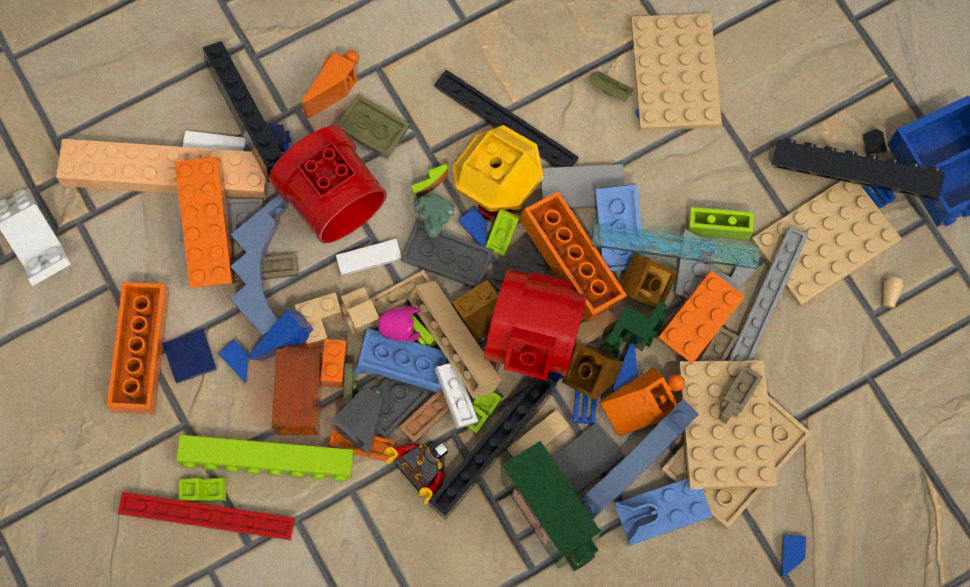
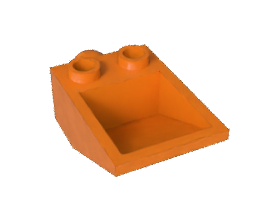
[301,50,359,119]
[599,367,685,436]

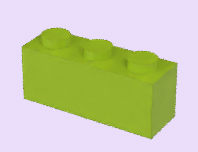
[687,207,754,240]

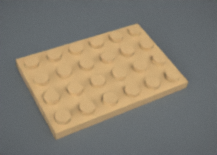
[631,13,722,131]
[751,181,902,307]
[678,361,777,489]
[661,396,812,529]

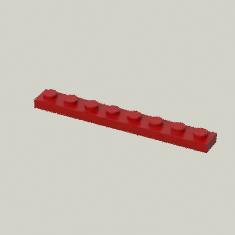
[118,492,295,541]

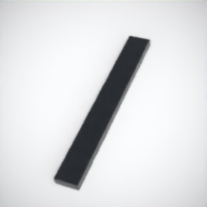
[434,70,579,168]

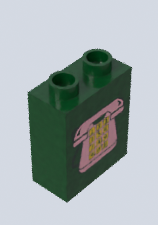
[501,441,601,571]

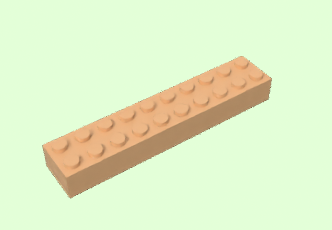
[56,139,269,200]

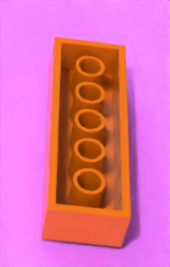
[175,157,236,289]
[519,191,627,323]
[107,282,169,415]

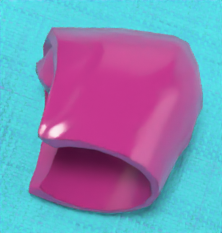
[378,306,421,342]

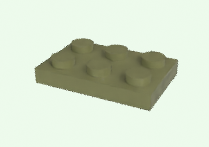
[337,94,410,159]

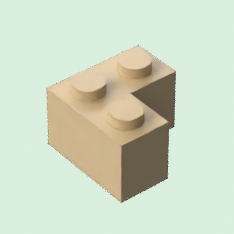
[340,287,380,340]
[295,293,343,351]

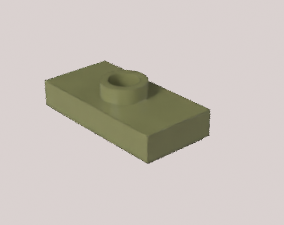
[590,71,633,102]
[343,363,358,407]

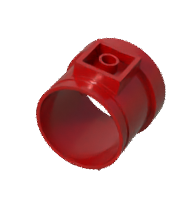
[269,125,387,244]
[484,269,587,380]

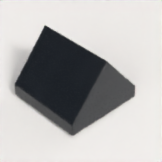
[863,129,887,154]

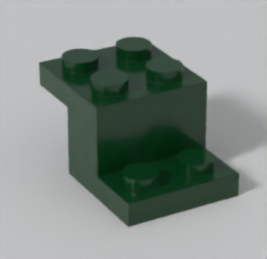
[603,301,668,355]

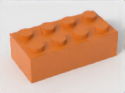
[655,270,745,364]

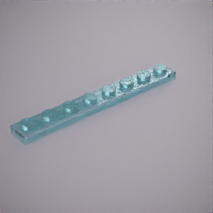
[591,224,760,269]

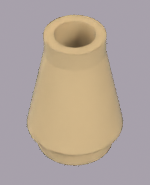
[882,276,904,309]

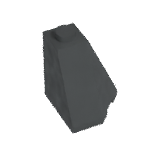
[331,385,384,456]

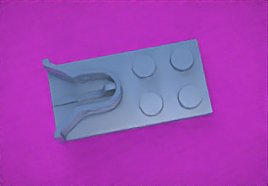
[593,183,644,271]
[354,328,447,392]
[614,478,713,546]

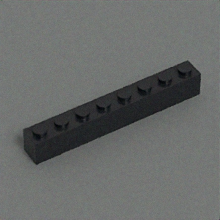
[203,41,283,182]
[772,138,945,201]
[429,376,557,520]

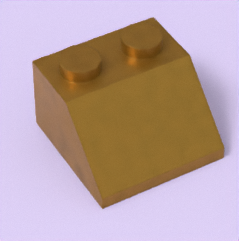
[620,253,678,308]
[452,280,498,342]
[562,343,624,400]

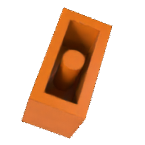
[320,339,348,388]

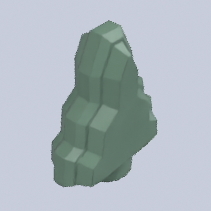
[414,194,455,238]

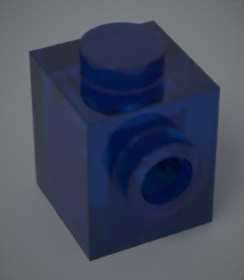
[268,124,292,152]

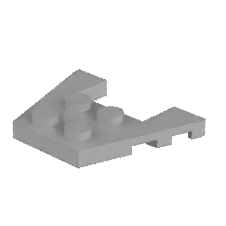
[674,229,757,300]

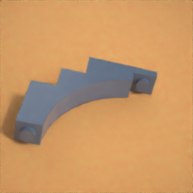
[230,195,287,337]
[580,399,699,520]

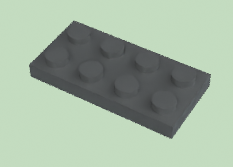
[401,222,494,288]

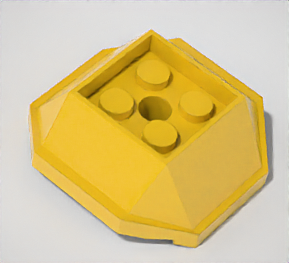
[452,125,544,212]

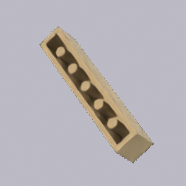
[408,281,502,398]

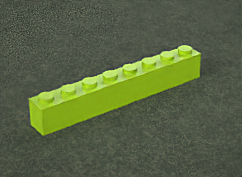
[176,435,355,482]

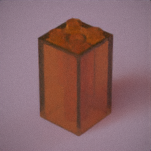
[272,346,323,436]

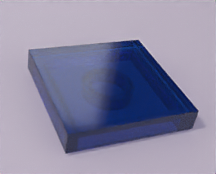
[163,329,217,384]

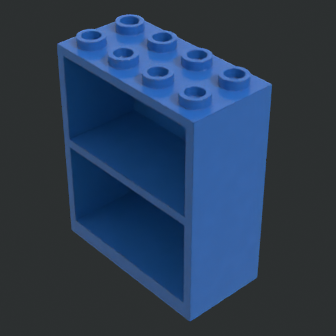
[887,96,970,227]

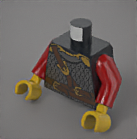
[382,443,448,504]

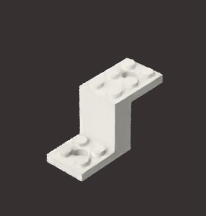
[0,188,71,286]

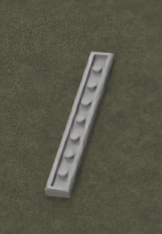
[728,226,809,361]

